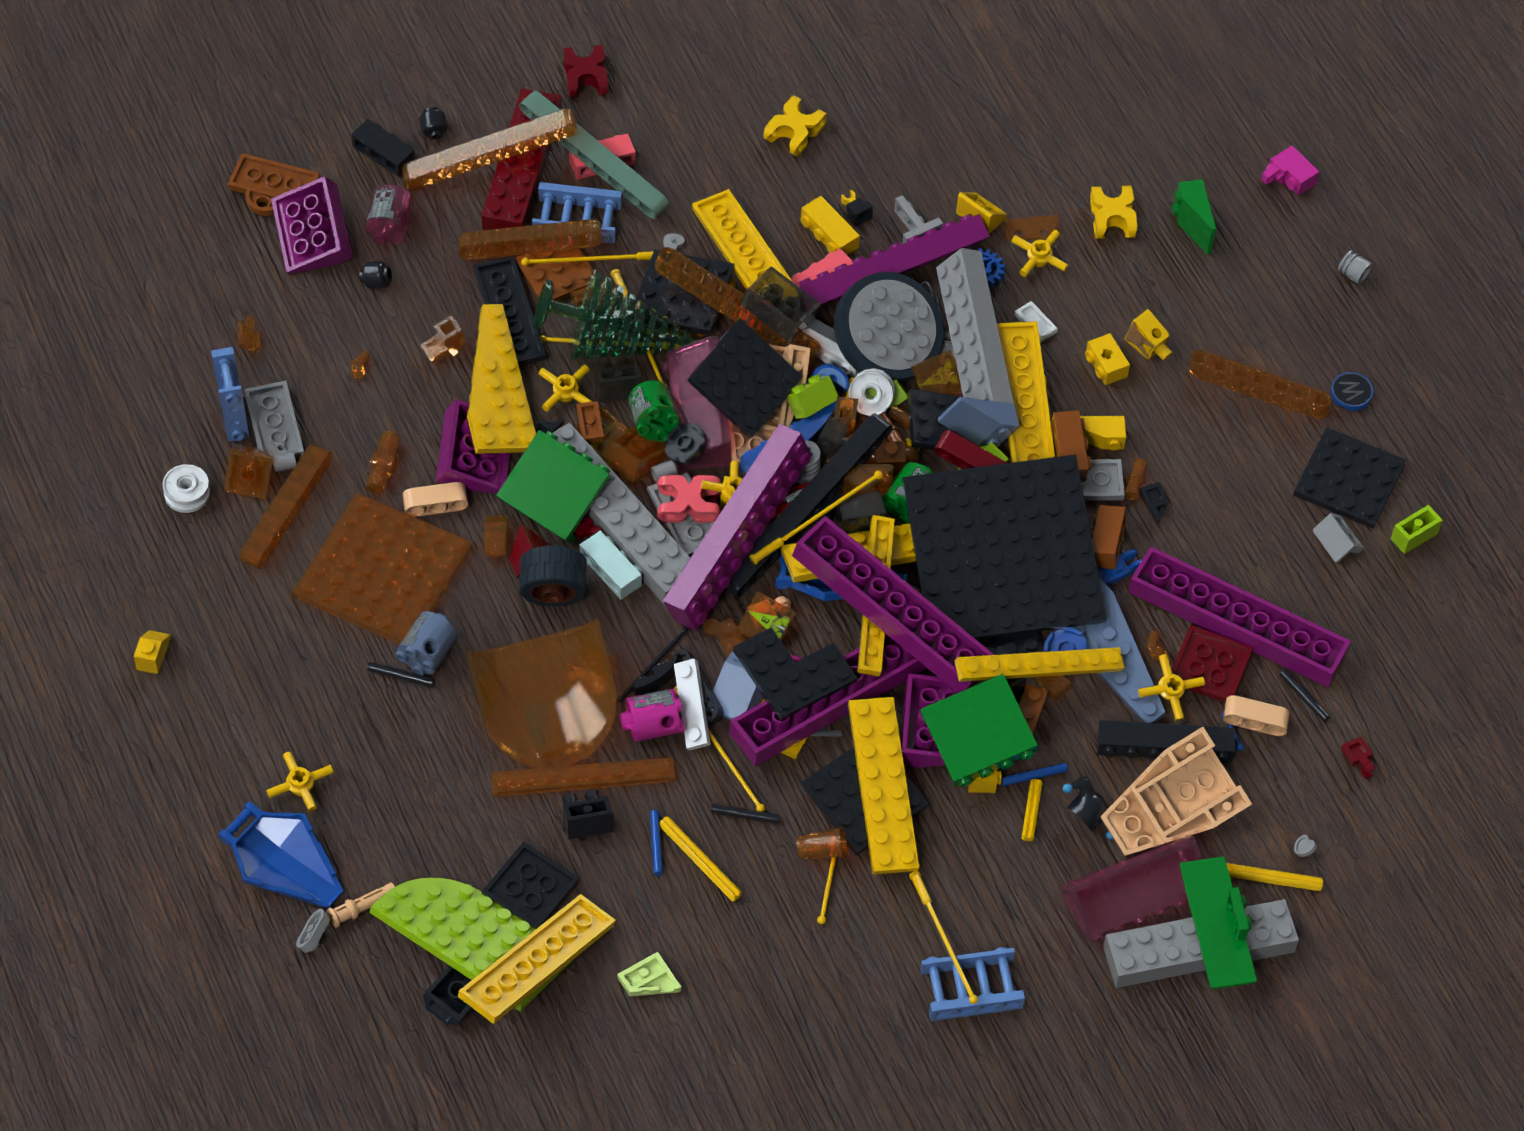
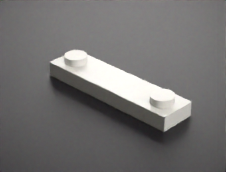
[674,659,711,751]

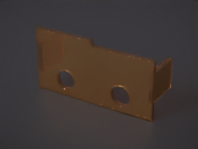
[1004,213,1059,240]

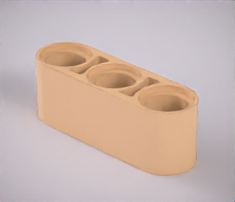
[403,482,468,517]
[1223,696,1290,736]

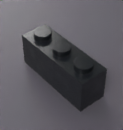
[351,119,415,177]

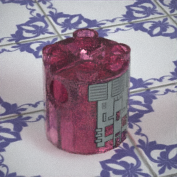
[365,184,414,244]

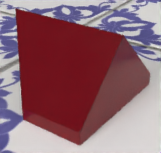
[509,523,550,578]

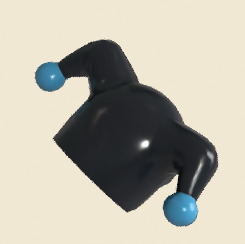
[1063,777,1114,840]

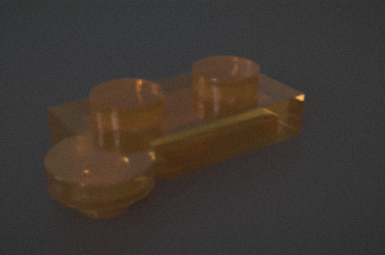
[703,618,745,657]

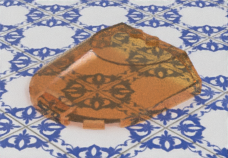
[466,619,617,769]

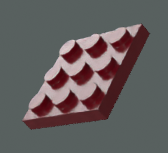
[1172,625,1253,703]

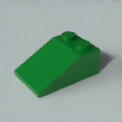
[1171,179,1216,254]

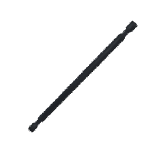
[617,627,688,703]

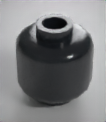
[419,107,448,139]
[359,261,392,289]

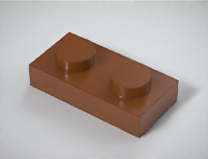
[576,401,604,443]

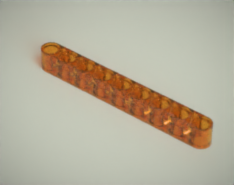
[402,109,577,190]
[655,247,821,366]

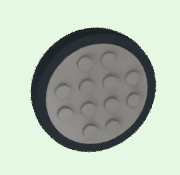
[834,272,944,383]

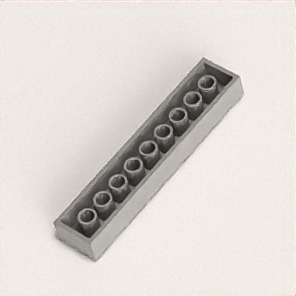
[553,423,690,605]

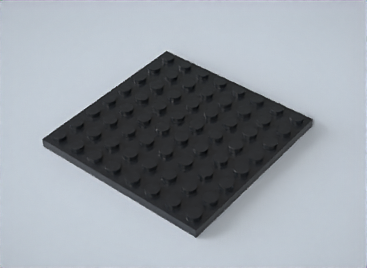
[902,454,1107,640]

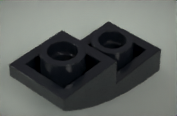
[633,661,674,696]

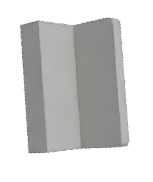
[1313,513,1364,562]

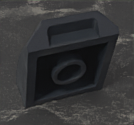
[423,965,475,1026]

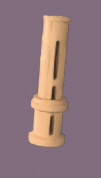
[327,882,395,928]

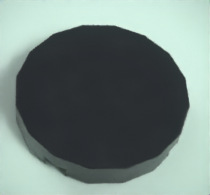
[665,423,707,464]

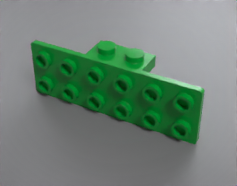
[1179,857,1257,990]

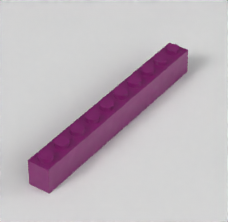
[797,214,990,313]

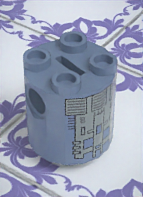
[395,611,458,675]

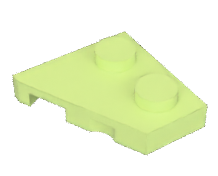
[617,952,681,996]

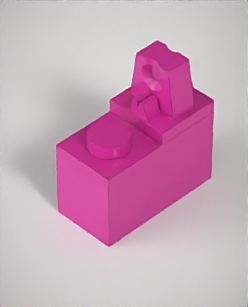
[1261,146,1319,195]

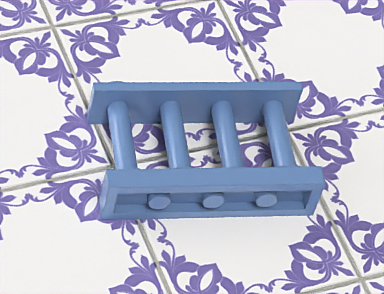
[532,182,622,243]
[211,347,249,442]
[920,947,1025,1021]

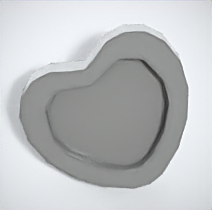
[663,234,685,253]
[1294,835,1317,857]

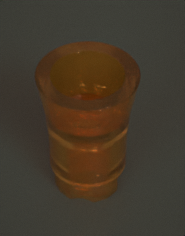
[796,826,848,859]

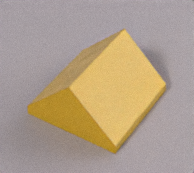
[956,192,1008,234]

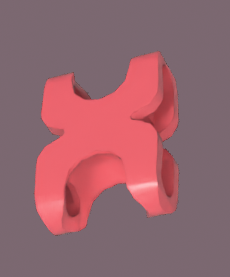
[657,475,721,523]

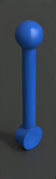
[1221,711,1244,751]

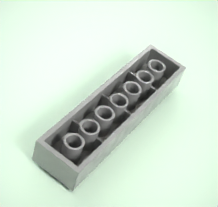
[936,248,1014,404]
[1103,899,1299,988]

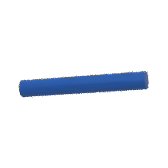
[1001,763,1068,787]
[650,810,663,876]

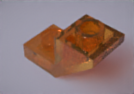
[484,516,508,558]

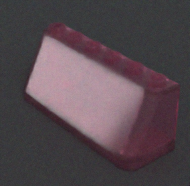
[1059,836,1203,941]

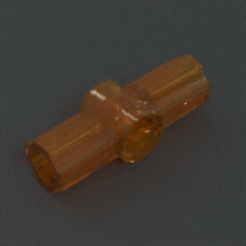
[366,430,400,495]

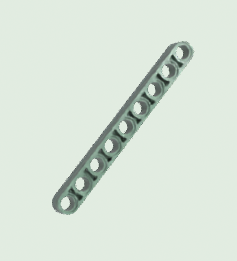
[519,90,669,219]

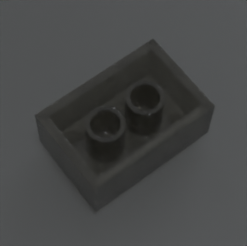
[740,266,821,343]

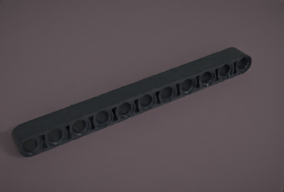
[726,413,893,598]

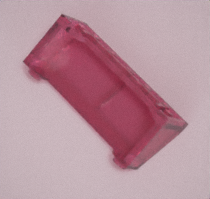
[663,336,731,470]

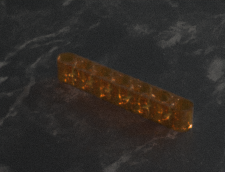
[458,219,602,260]
[1189,350,1332,419]
[239,444,332,569]

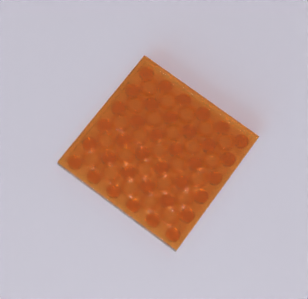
[292,492,473,644]

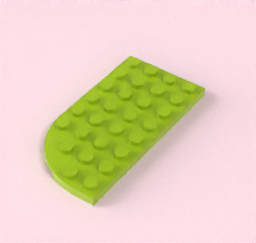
[369,878,574,1011]

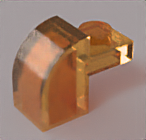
[420,314,466,364]

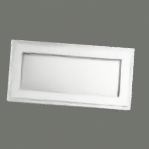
[1014,301,1058,343]

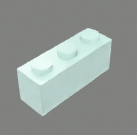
[580,530,642,600]

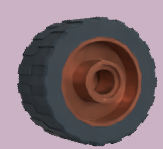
[519,545,587,606]

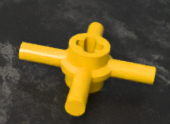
[1011,230,1068,277]
[539,364,593,412]
[701,461,742,503]
[1138,654,1205,721]
[266,751,334,812]

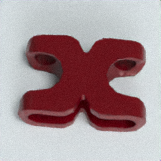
[563,45,608,98]

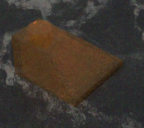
[224,444,273,500]

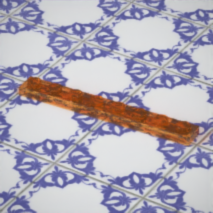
[491,757,675,797]

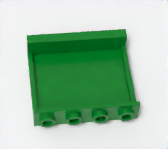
[496,430,614,544]
[920,674,1038,788]

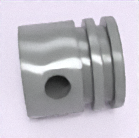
[1338,250,1373,285]

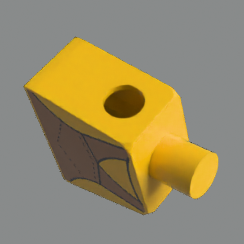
[1124,309,1173,361]

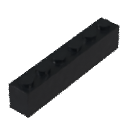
[1097,720,1235,764]

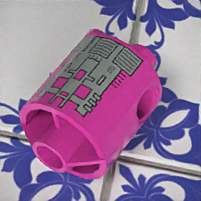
[620,689,685,742]

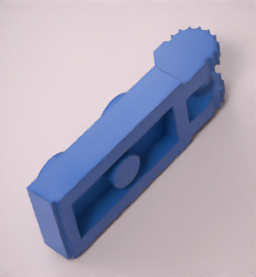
[1097,549,1142,586]

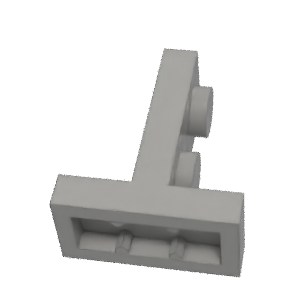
[894,195,943,244]

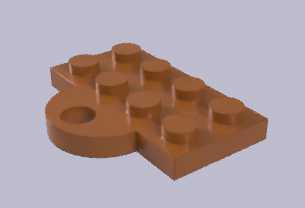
[227,153,320,216]

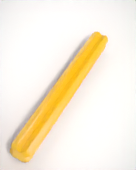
[659,816,741,902]
[1226,863,1323,891]

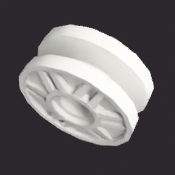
[848,368,895,416]
[162,464,210,513]

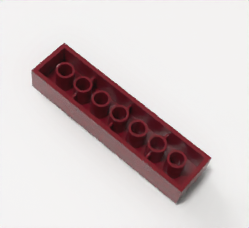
[481,88,562,238]

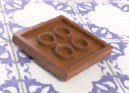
[514,235,599,308]

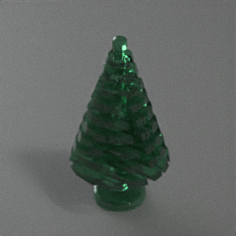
[533,269,704,360]

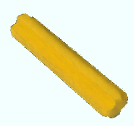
[1021,779,1043,842]

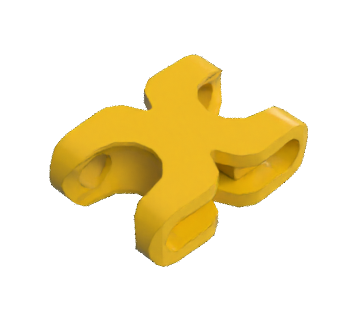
[763,95,827,156]
[1090,186,1137,239]

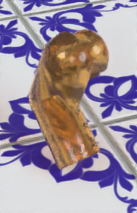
[350,351,370,379]
[1146,631,1167,661]

